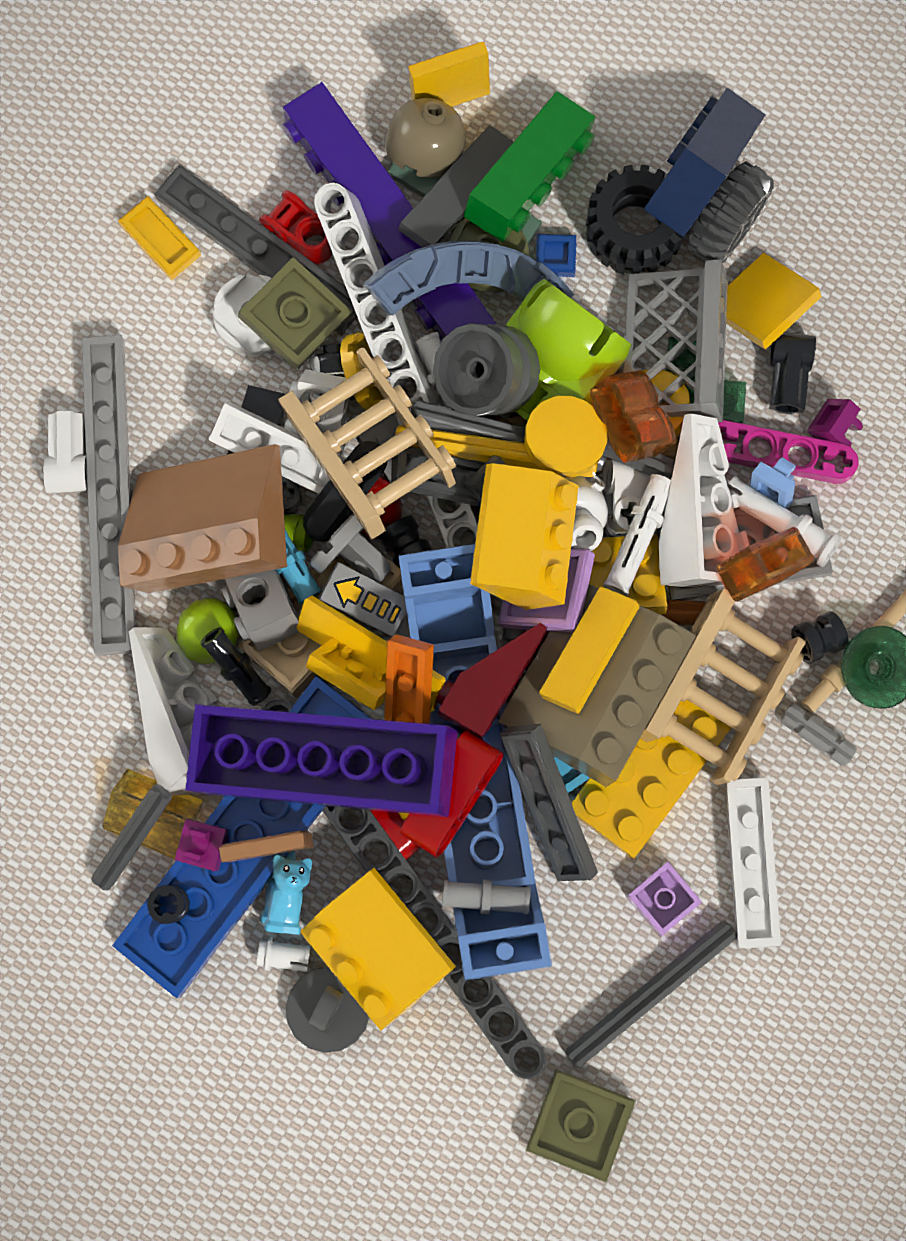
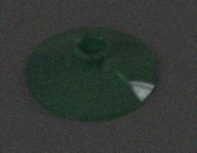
[841,626,906,709]

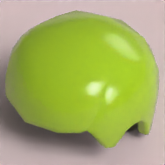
[176,597,239,664]

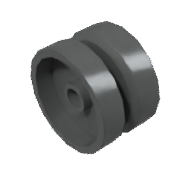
[433,323,540,416]

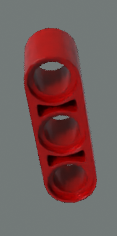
[400,730,503,858]

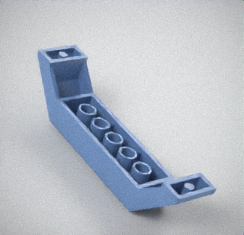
[398,544,552,980]

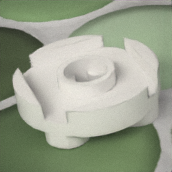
[213,275,273,357]

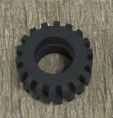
[585,164,684,274]

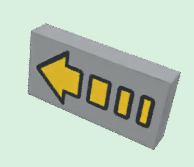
[318,562,406,637]

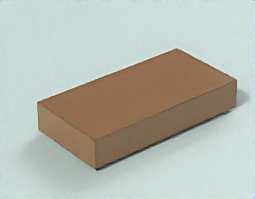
[219,830,314,862]

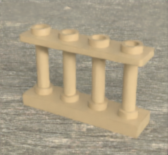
[278,347,456,539]
[640,588,806,785]

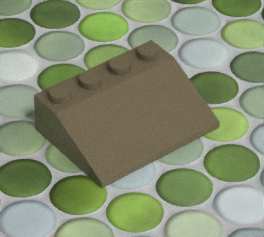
[497,584,696,787]

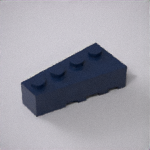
[644,87,766,237]

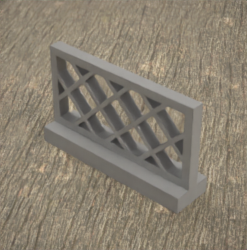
[621,259,728,422]

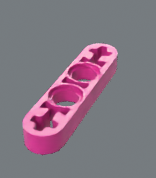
[718,420,859,484]

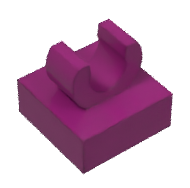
[806,399,863,446]
[174,819,230,871]

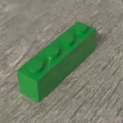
[464,91,596,242]

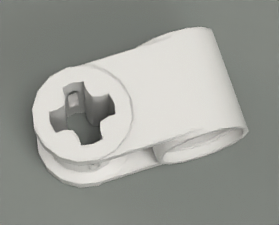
[602,458,650,537]

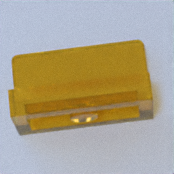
[102,768,203,859]

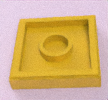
[408,41,490,107]
[726,252,822,350]

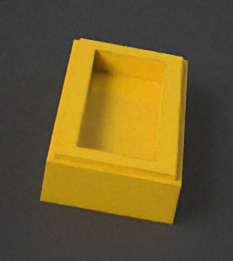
[118,196,201,281]

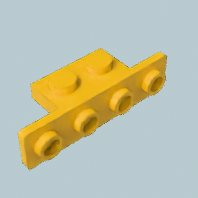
[296,595,446,712]

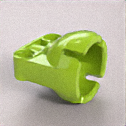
[505,278,632,421]

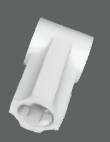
[43,411,88,493]

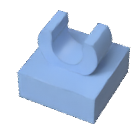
[750,457,796,509]

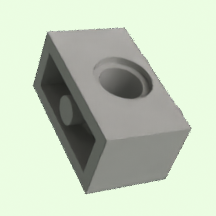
[220,570,299,651]

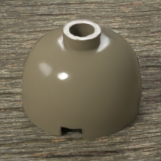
[385,98,466,178]

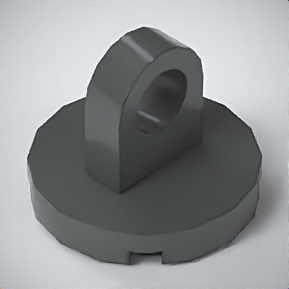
[286,967,369,1053]

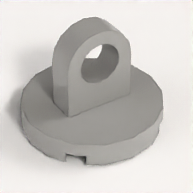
[310,513,391,583]

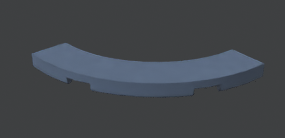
[363,241,575,316]

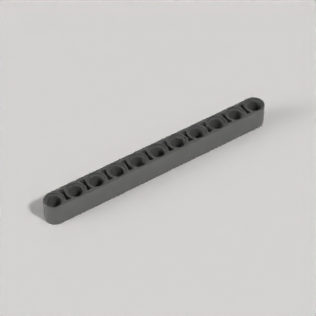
[260,698,546,1079]

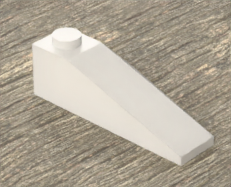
[659,413,751,588]
[129,627,217,795]

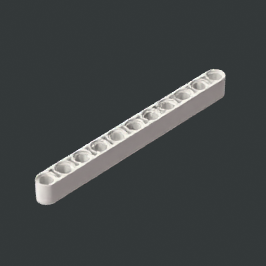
[314,183,493,596]

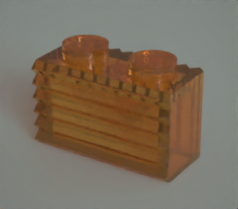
[717,527,814,602]

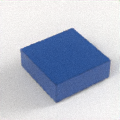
[536,233,577,277]

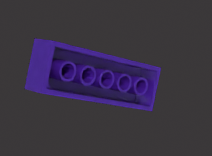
[185,704,458,817]

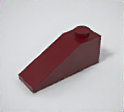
[435,623,547,740]

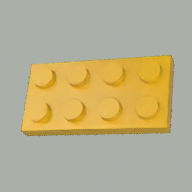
[572,700,731,860]

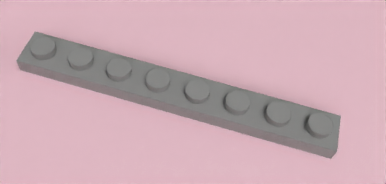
[82,335,136,656]

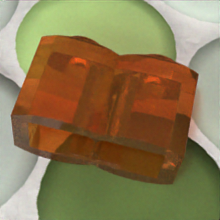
[590,370,676,463]

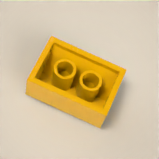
[470,463,579,610]
[300,868,456,1031]

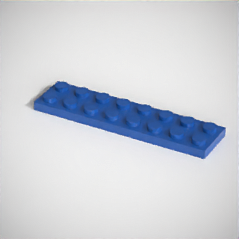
[112,676,374,999]

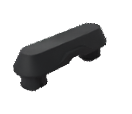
[303,441,388,541]

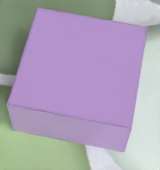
[626,862,702,937]

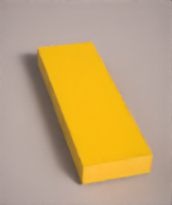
[539,586,640,715]

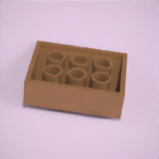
[118,444,287,593]

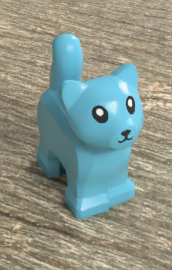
[260,851,312,935]

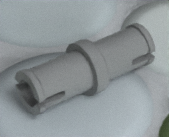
[442,880,530,915]

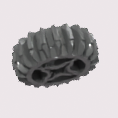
[687,161,774,263]

